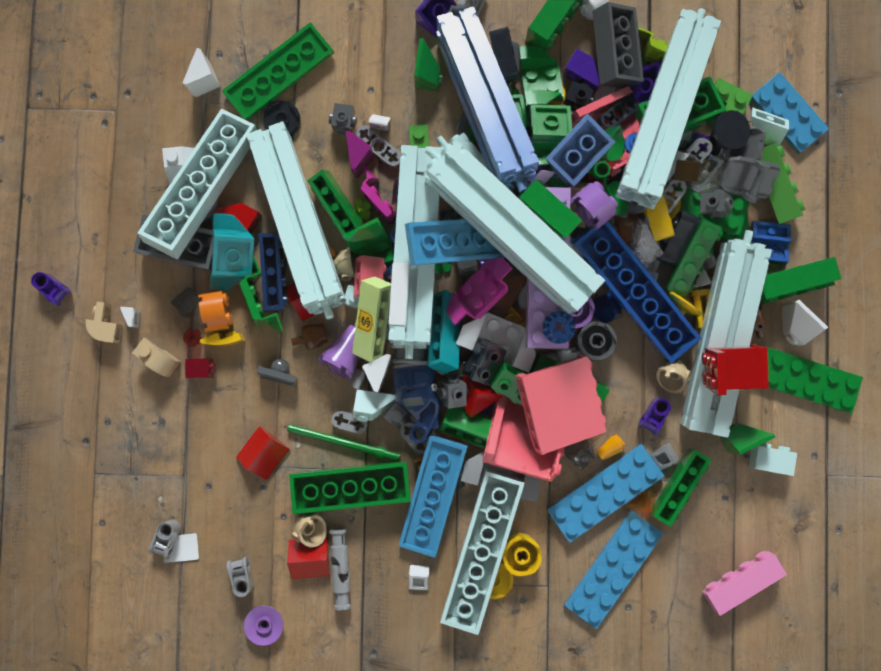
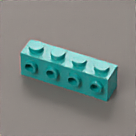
[428,289,461,374]

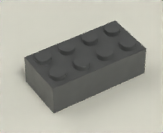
[592,2,644,88]
[133,215,214,272]

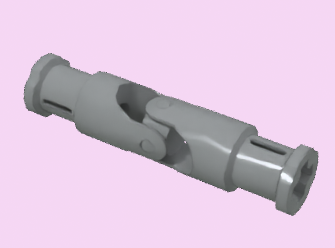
[329,528,351,610]

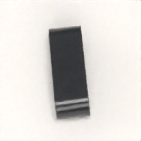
[489,26,520,83]
[656,210,700,268]

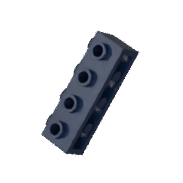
[258,233,287,313]

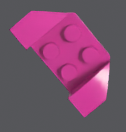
[361,165,397,224]
[446,257,513,325]

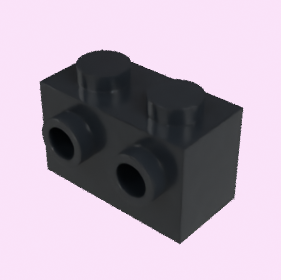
[463,337,507,386]

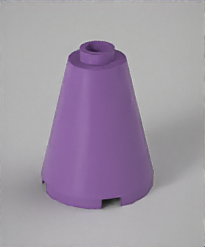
[318,325,359,379]

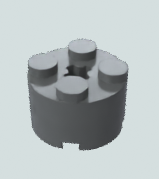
[574,321,617,361]

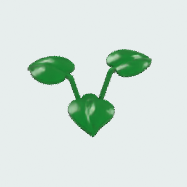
[546,126,628,216]

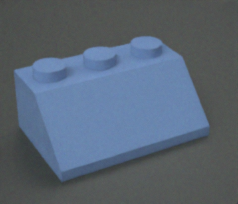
[545,114,615,187]

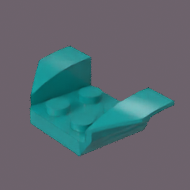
[209,213,254,290]

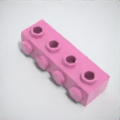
[702,551,787,616]

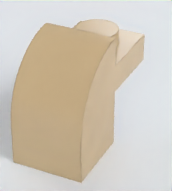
[86,301,123,344]
[132,338,181,377]

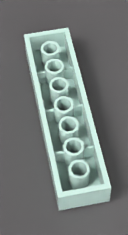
[138,109,256,260]
[440,468,525,635]

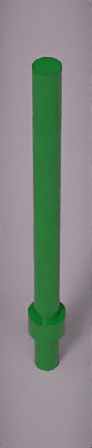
[287,424,400,461]

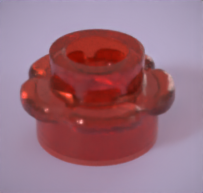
[183,328,202,347]

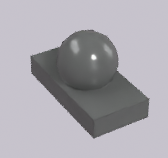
[257,359,298,387]

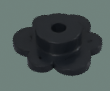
[439,209,461,221]

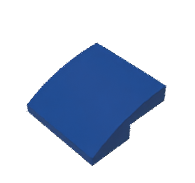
[750,220,791,265]

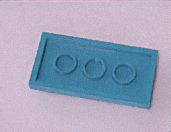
[751,72,829,154]

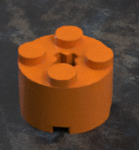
[198,291,233,333]

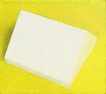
[183,48,221,97]
[362,354,393,393]

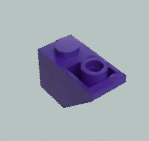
[563,49,600,93]

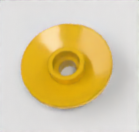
[669,291,702,317]

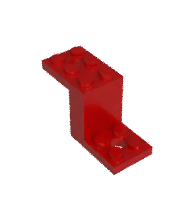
[702,343,769,395]

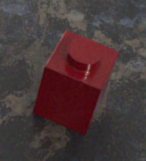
[185,358,216,379]

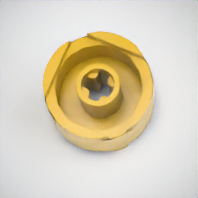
[502,533,542,576]

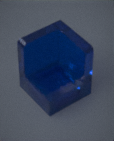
[593,293,622,323]

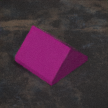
[346,131,374,178]

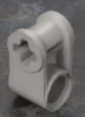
[148,519,180,560]
[227,556,254,597]

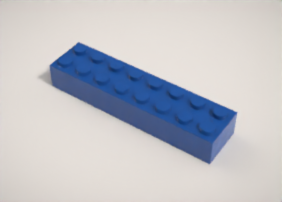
[570,221,702,364]

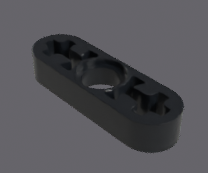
[596,96,638,130]

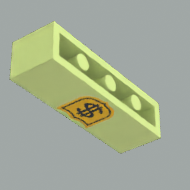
[352,277,391,362]

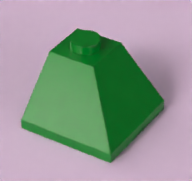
[414,38,443,92]
[720,422,776,455]

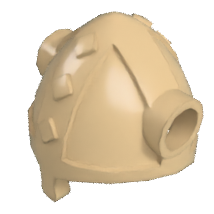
[334,247,356,281]
[656,359,692,394]
[291,512,327,547]

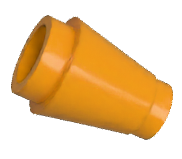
[596,434,626,461]

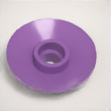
[244,605,283,646]

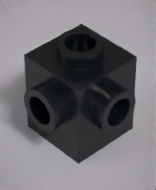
[563,81,594,111]

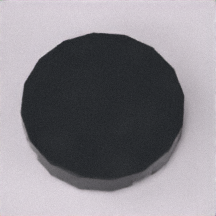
[263,100,301,136]
[712,110,750,151]

